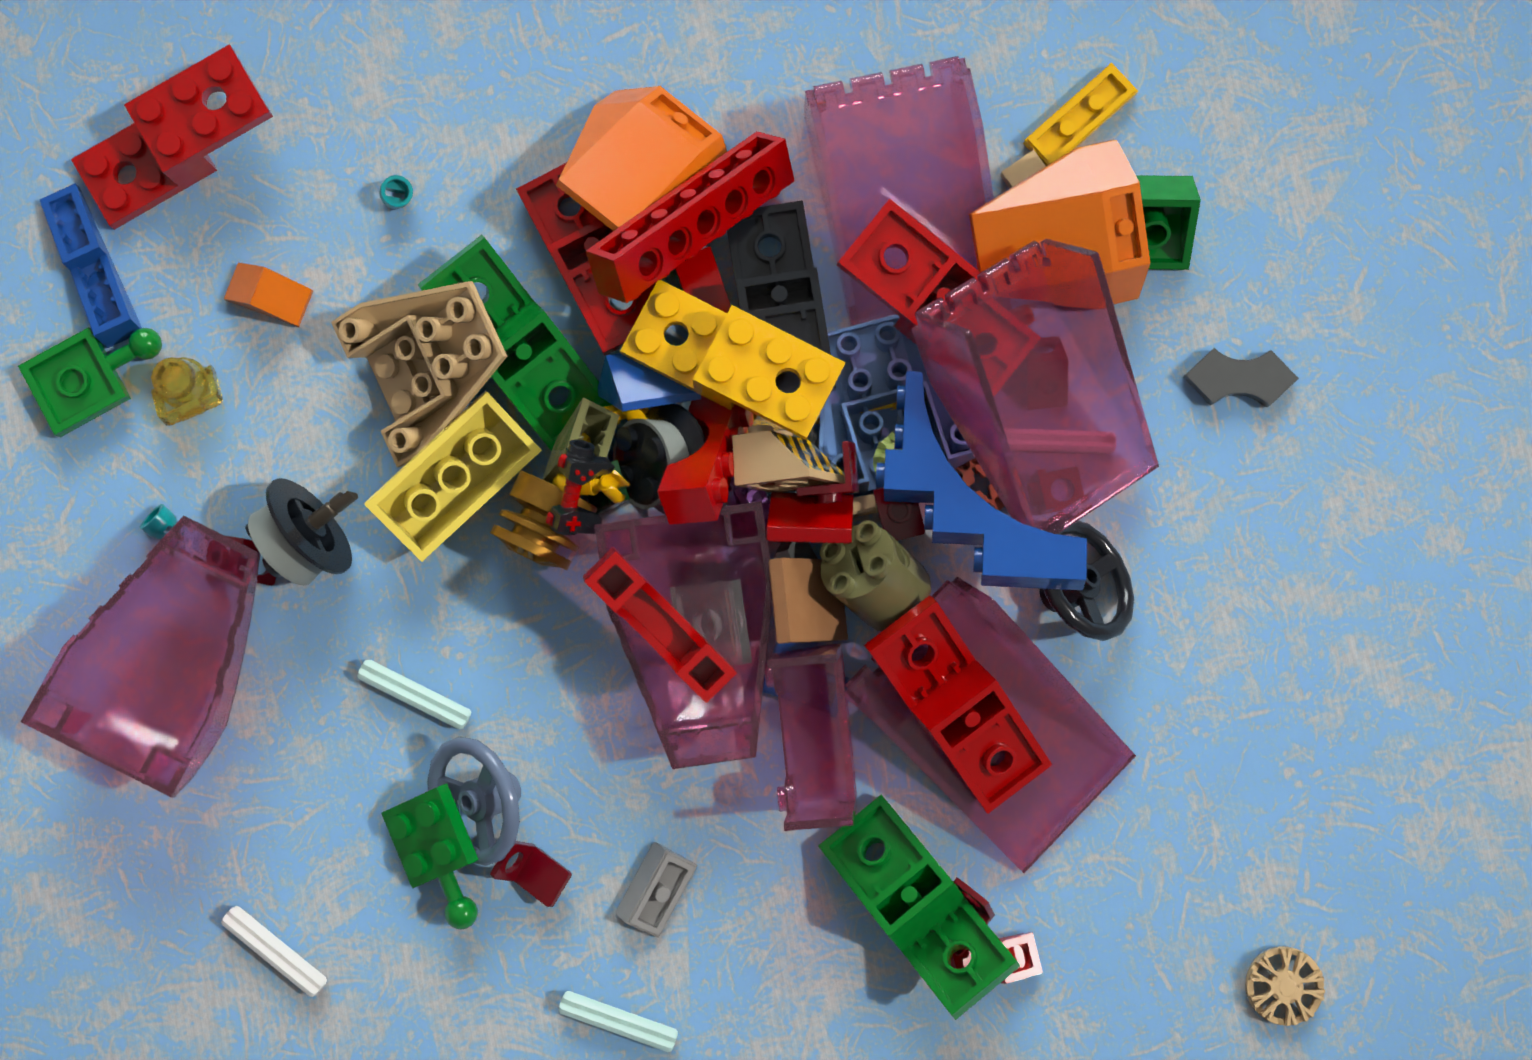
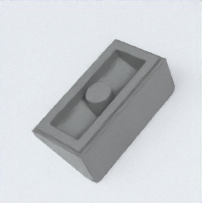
[616,842,698,938]

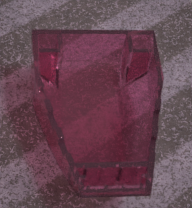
[594,501,772,769]
[20,515,260,798]

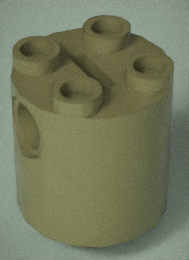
[820,520,931,631]

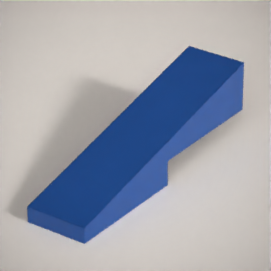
[40,183,142,348]

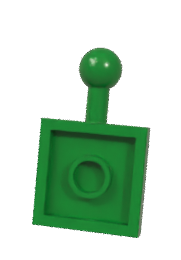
[18,327,162,437]
[381,783,478,930]

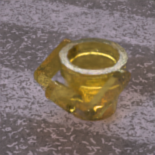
[151,357,223,426]

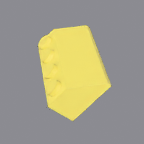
[364,391,542,562]

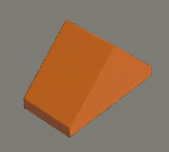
[224,262,313,327]

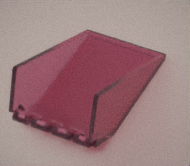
[804,56,1010,326]
[912,238,1159,534]
[843,577,1136,873]

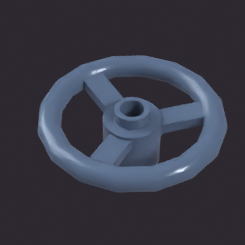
[427,736,521,866]

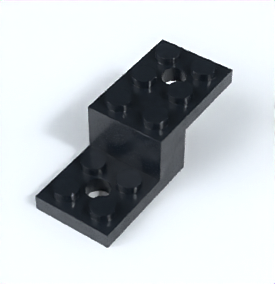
[727,200,836,393]

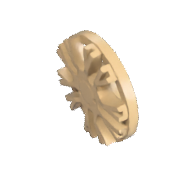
[1245,946,1325,1026]

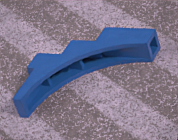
[876,371,1087,590]

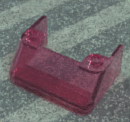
[765,643,857,831]

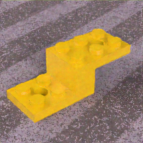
[620,280,846,440]

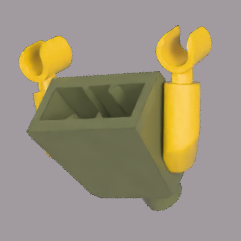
[543,398,649,503]

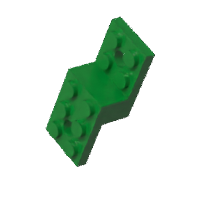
[418,234,612,451]
[818,794,1020,1020]

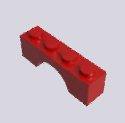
[657,395,754,525]
[583,546,737,703]

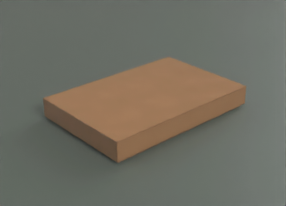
[769,558,848,644]

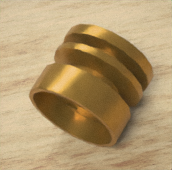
[490,471,598,570]

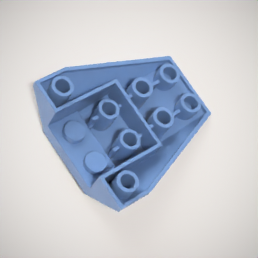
[819,314,987,495]

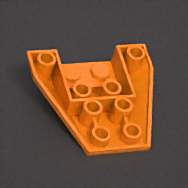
[556,86,727,231]
[969,140,1150,307]

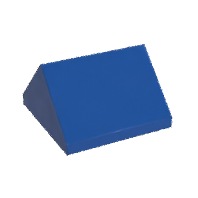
[598,344,701,412]

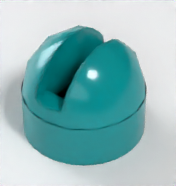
[379,175,413,209]
[140,504,177,540]

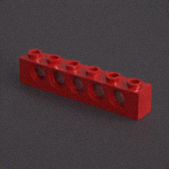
[586,131,795,304]

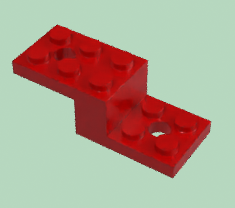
[71,44,273,230]
[516,162,656,356]
[836,199,1040,402]
[864,595,1053,814]

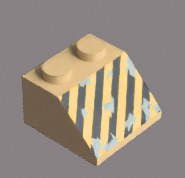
[732,425,845,492]

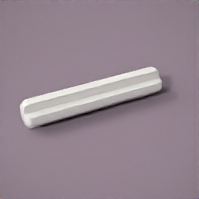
[221,906,327,997]

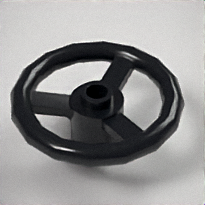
[1039,518,1134,641]

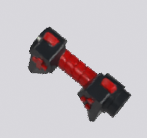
[546,439,615,536]

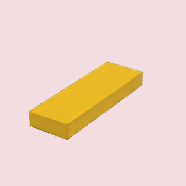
[1023,63,1138,166]

